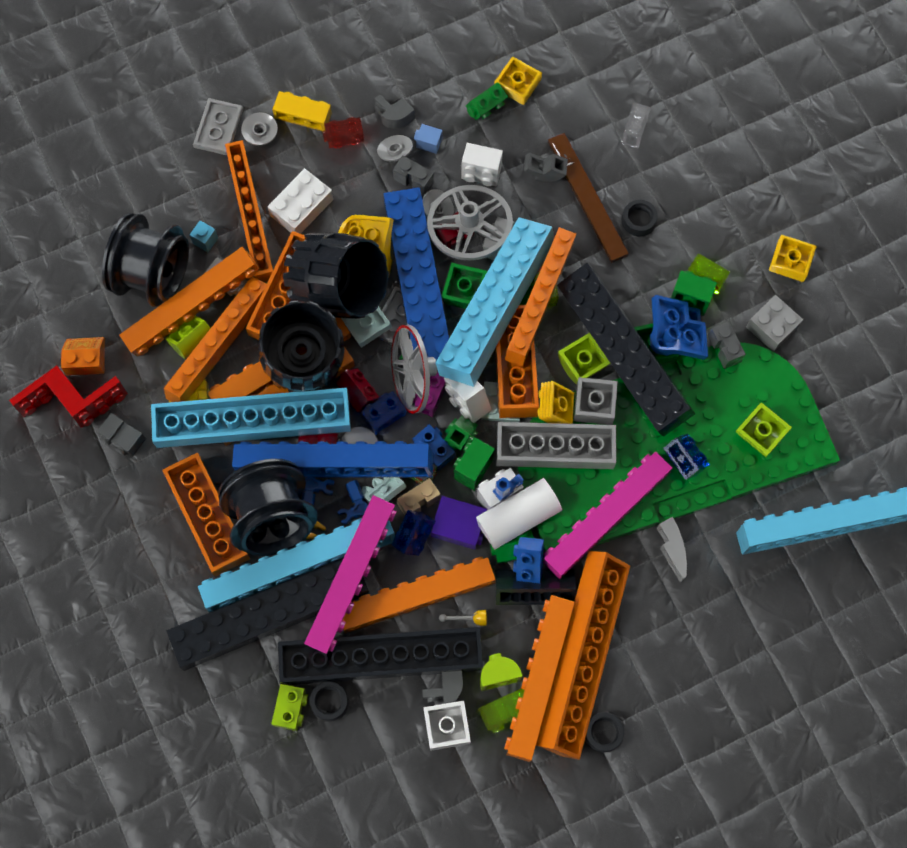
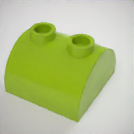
[164,315,210,359]
[558,333,611,384]
[736,402,792,457]
[480,653,522,692]

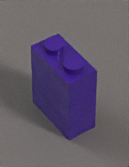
[430,496,487,550]

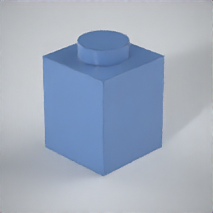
[414,124,442,154]

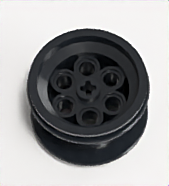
[102,213,189,307]
[218,459,318,556]

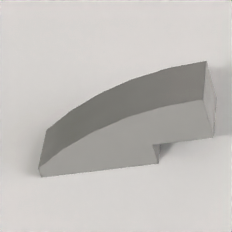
[657,517,687,582]

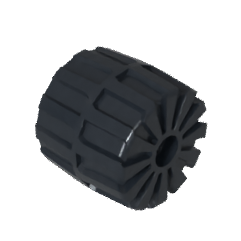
[283,233,389,319]
[258,300,345,392]

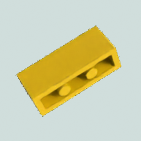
[272,91,332,132]

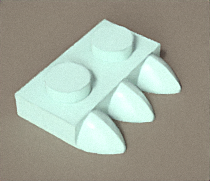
[362,477,406,503]

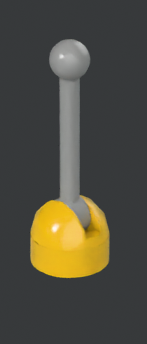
[439,610,487,626]

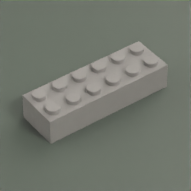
[497,422,616,469]

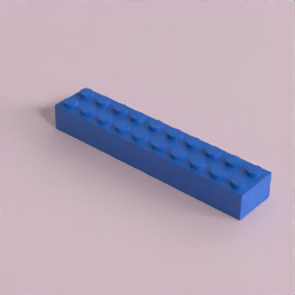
[383,187,449,361]
[232,441,434,477]

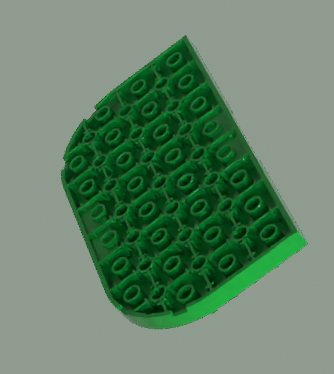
[517,342,840,553]

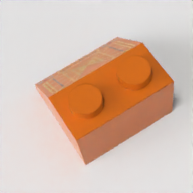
[61,337,105,376]

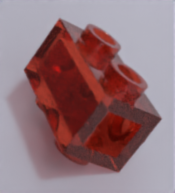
[322,117,364,148]

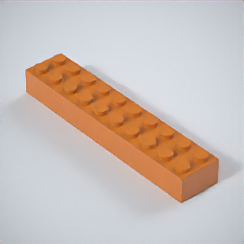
[536,551,630,760]

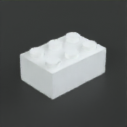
[267,168,334,234]

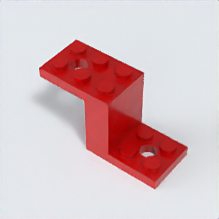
[9,365,128,428]

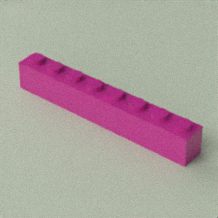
[543,451,672,579]
[304,495,397,654]

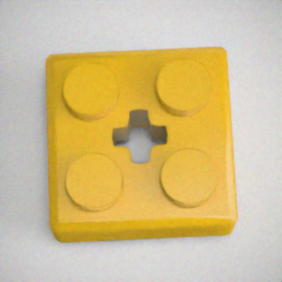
[494,57,542,105]
[769,235,816,282]
[537,381,574,424]

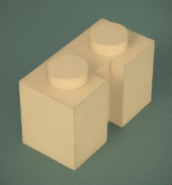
[397,478,441,520]

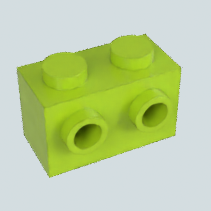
[271,684,308,731]

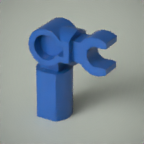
[492,474,524,501]
[301,476,334,505]
[338,480,368,524]

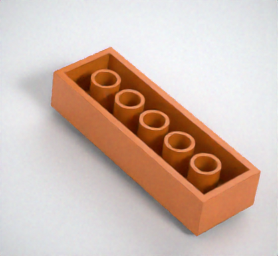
[246,231,305,340]
[495,305,539,418]
[162,452,250,577]

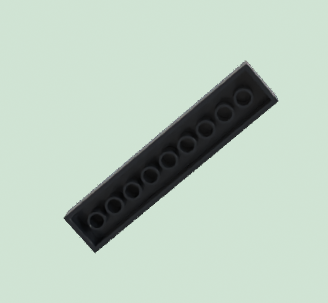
[557,263,695,437]
[166,557,369,671]
[278,627,483,685]

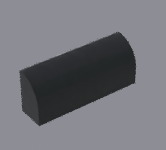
[495,569,576,605]

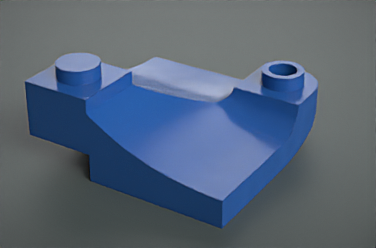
[650,295,708,360]

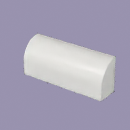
[476,478,562,550]

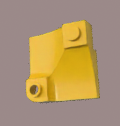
[338,215,394,275]

